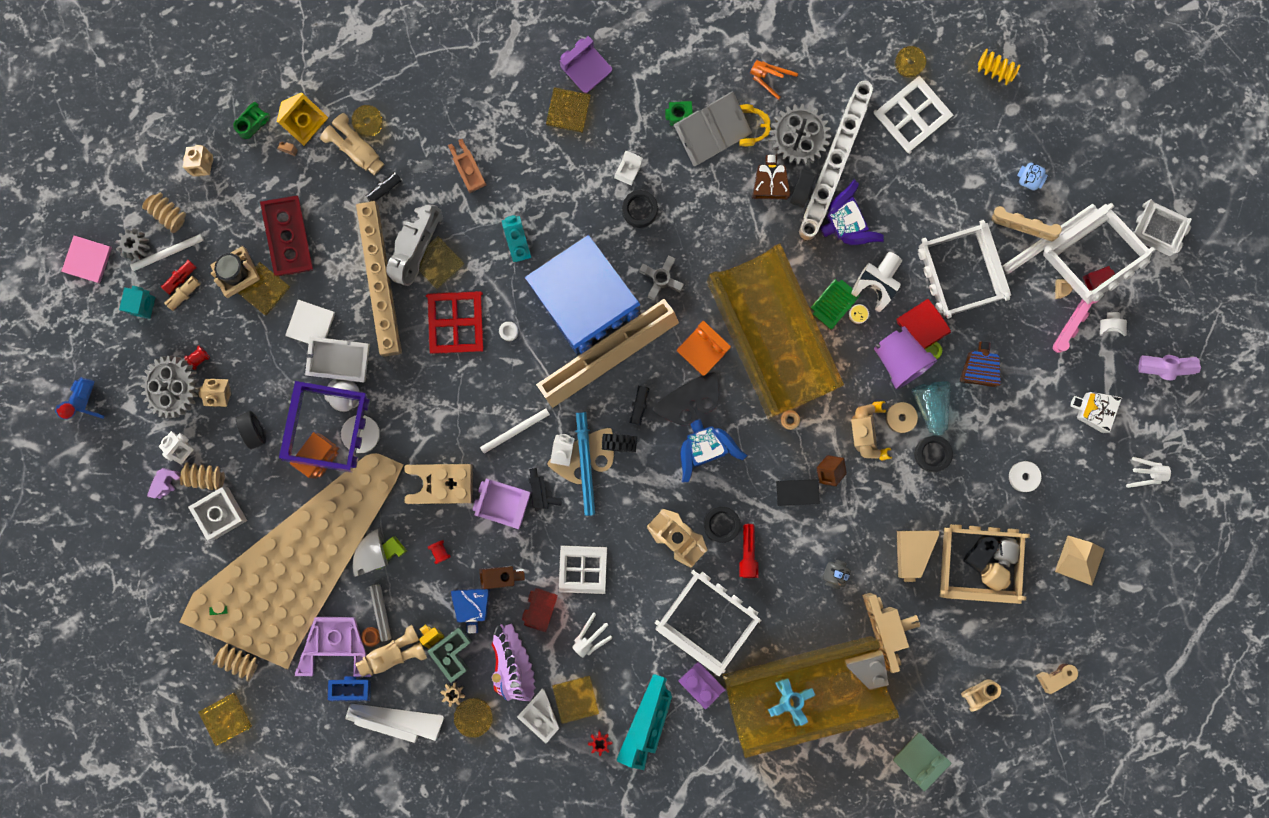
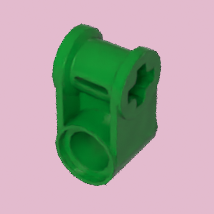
[233,102,270,139]

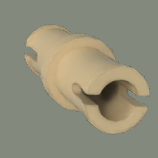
[164,276,201,311]

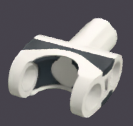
[852,252,902,312]

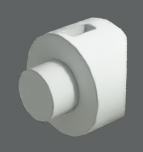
[1100,312,1127,336]

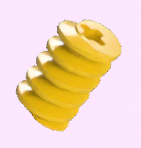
[978,48,1020,85]

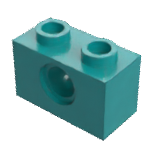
[119,286,156,319]

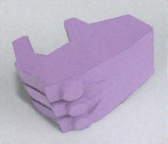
[147,468,181,499]

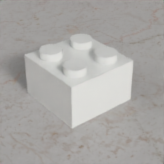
[188,487,247,541]

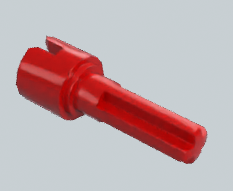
[739,524,759,578]

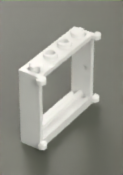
[1043,203,1156,304]
[918,220,1011,319]
[655,570,762,676]

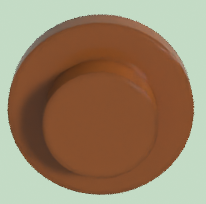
[361,627,380,647]

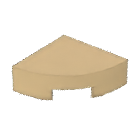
[1055,279,1073,299]

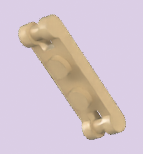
[992,206,1062,241]

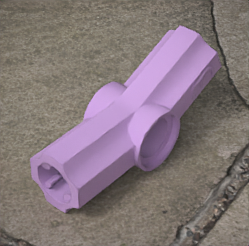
[1138,355,1201,380]

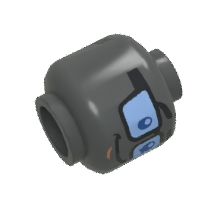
[823,559,851,589]

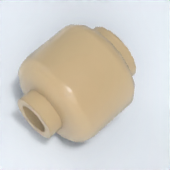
[981,562,1011,591]

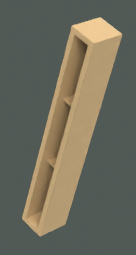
[536,299,679,408]

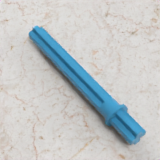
[575,412,595,516]

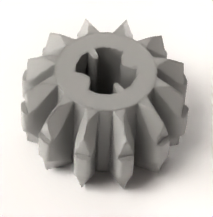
[115,228,150,261]

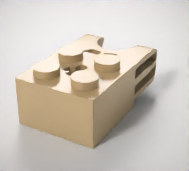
[405,464,473,504]

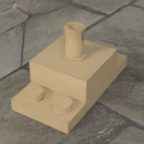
[862,593,920,673]

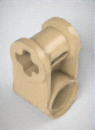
[961,679,1001,712]

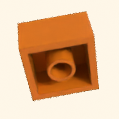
[290,432,339,479]

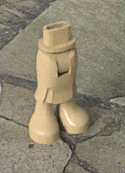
[320,113,384,175]
[355,625,427,677]

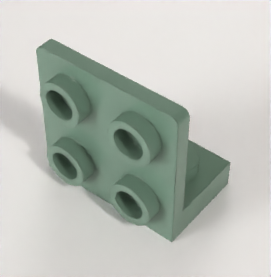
[893,733,952,792]

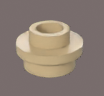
[781,410,800,430]

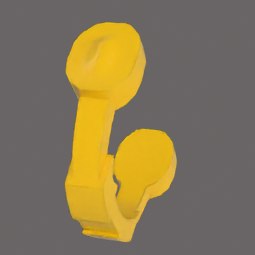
[739,104,771,147]

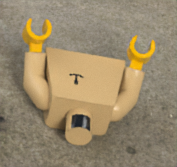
[851,401,892,461]

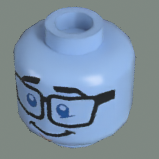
[1017,162,1048,191]

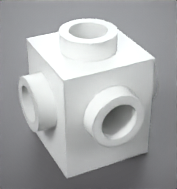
[159,431,194,464]

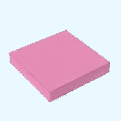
[62,236,112,283]

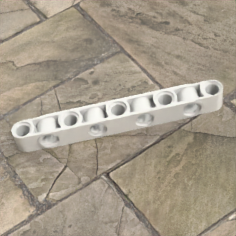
[799,81,873,240]

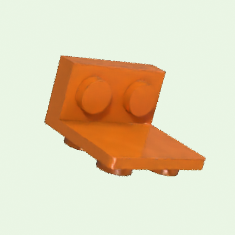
[677,321,731,376]

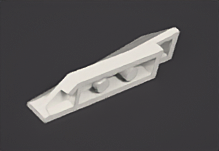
[345,704,444,743]

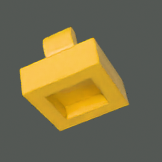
[419,624,444,649]

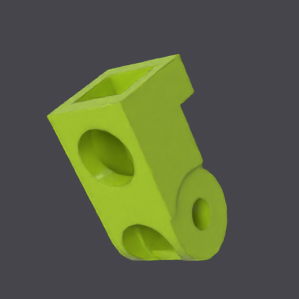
[379,536,407,569]

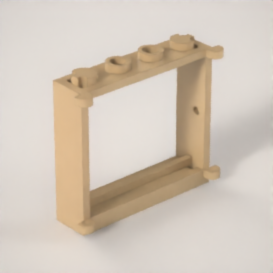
[940,524,1030,604]

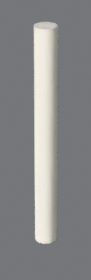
[130,234,204,271]
[480,409,550,454]

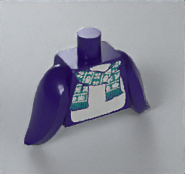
[820,179,884,245]

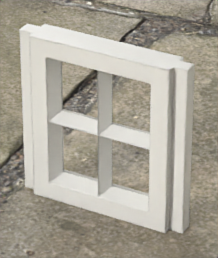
[559,546,607,594]

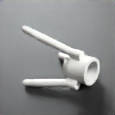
[1126,457,1171,488]
[572,613,612,658]

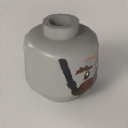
[993,537,1020,567]

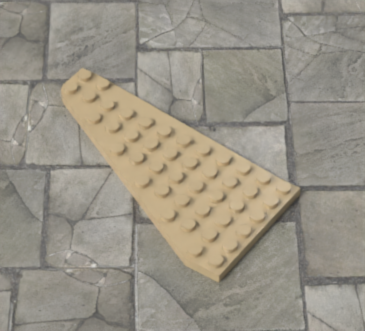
[180,453,404,669]

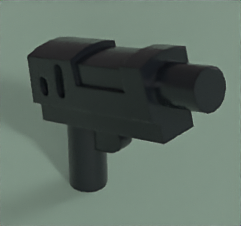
[528,468,562,512]

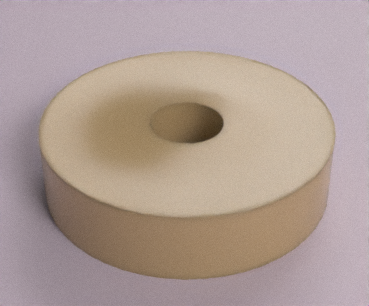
[886,402,918,433]

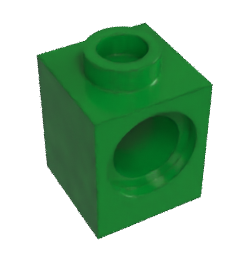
[665,101,693,126]

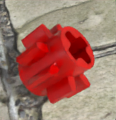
[588,730,612,756]

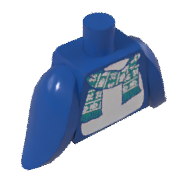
[680,419,748,482]

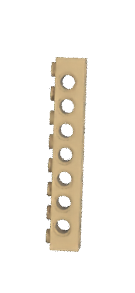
[356,201,402,357]

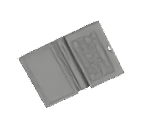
[674,91,752,166]

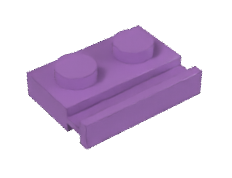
[678,661,725,710]

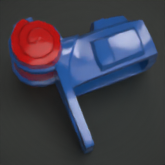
[55,377,104,419]

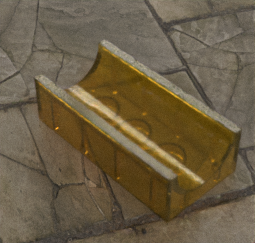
[707,243,844,420]
[722,636,899,758]

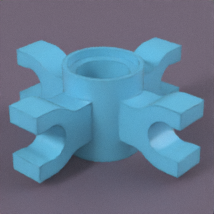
[768,678,815,726]

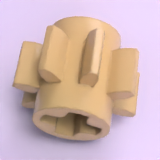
[440,682,465,707]

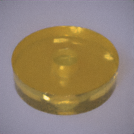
[895,46,926,78]
[351,105,383,137]

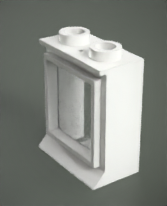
[1133,199,1192,256]

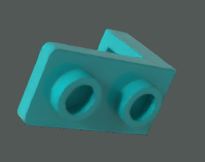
[502,215,531,262]

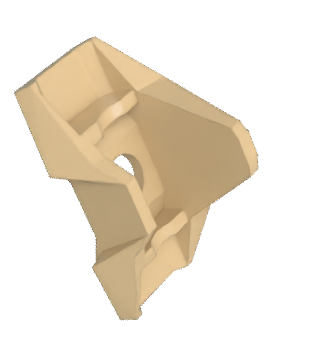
[647,509,708,568]

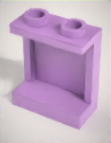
[473,478,531,529]

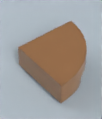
[277,142,298,156]

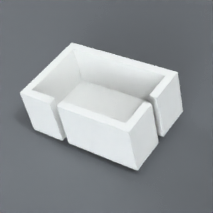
[305,337,370,382]

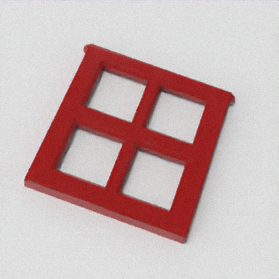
[426,291,483,354]

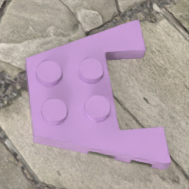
[295,617,371,677]

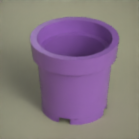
[874,326,938,390]

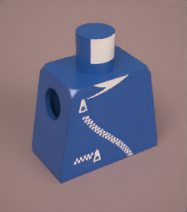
[451,589,490,633]

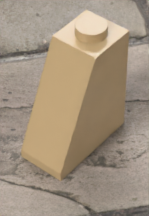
[897,531,939,582]

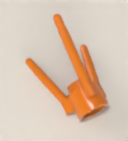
[750,60,798,99]

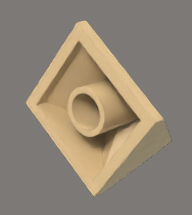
[1055,536,1105,585]

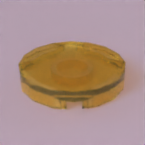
[454,698,493,738]

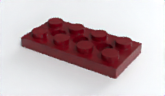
[260,195,313,277]

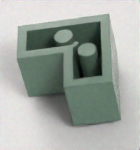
[427,626,472,683]

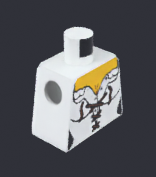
[1070,392,1122,433]

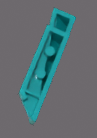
[616,674,672,770]

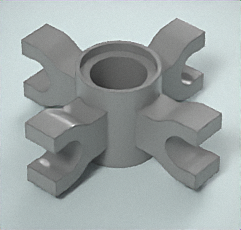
[639,255,684,301]

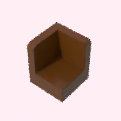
[817,455,847,486]

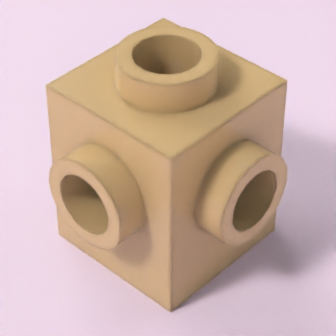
[183,145,213,177]
[199,379,231,407]

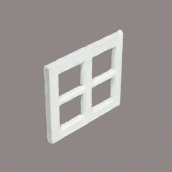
[874,76,953,154]

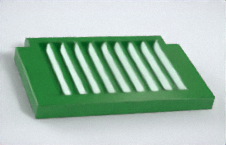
[810,279,861,330]

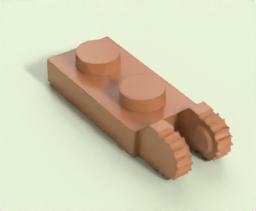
[448,139,486,193]

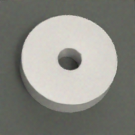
[1009,461,1041,492]

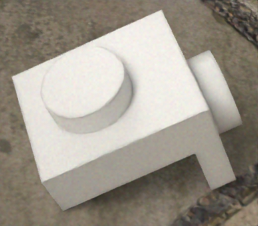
[614,151,643,186]
[550,434,575,466]

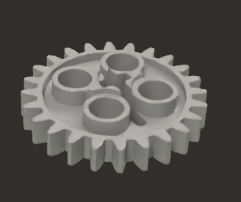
[769,104,831,166]
[141,356,199,418]

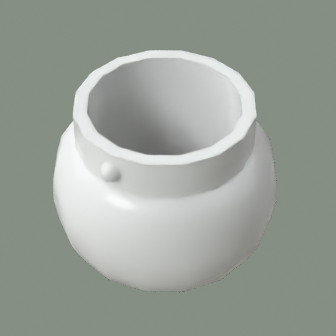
[324,379,359,412]

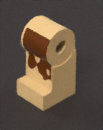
[1036,664,1078,694]

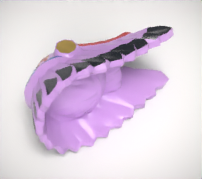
[491,624,536,701]

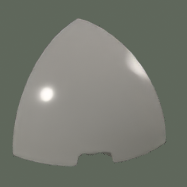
[353,528,388,577]

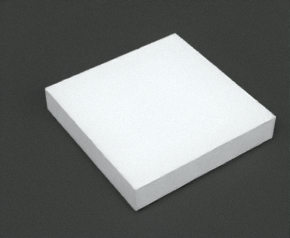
[285,300,335,344]

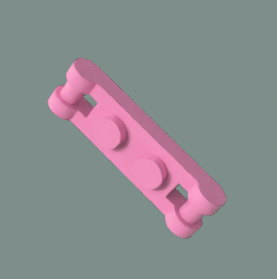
[1053,299,1099,353]

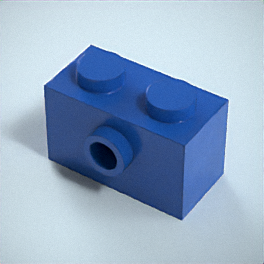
[328,676,371,701]

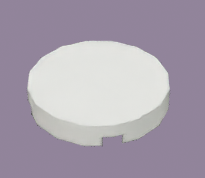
[341,415,380,453]

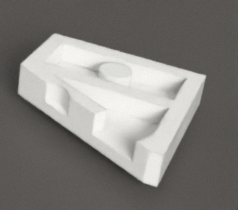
[517,688,559,743]

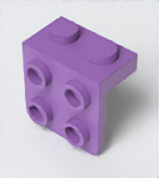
[560,36,612,94]

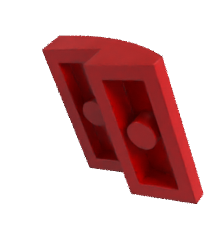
[897,299,951,349]

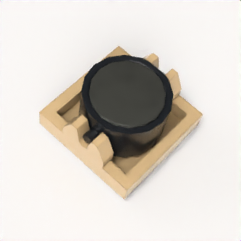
[210,246,260,298]

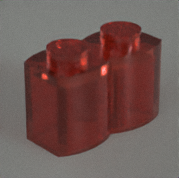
[522,588,558,632]

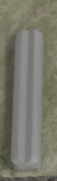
[370,584,391,641]

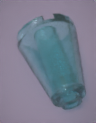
[912,381,951,436]

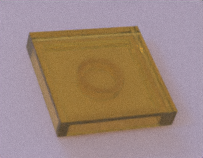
[546,87,591,133]
[419,236,464,290]
[238,262,290,316]
[552,675,599,724]
[198,692,252,746]

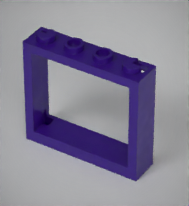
[279,381,370,473]

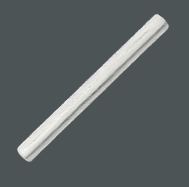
[1002,204,1098,274]

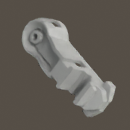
[386,205,443,286]

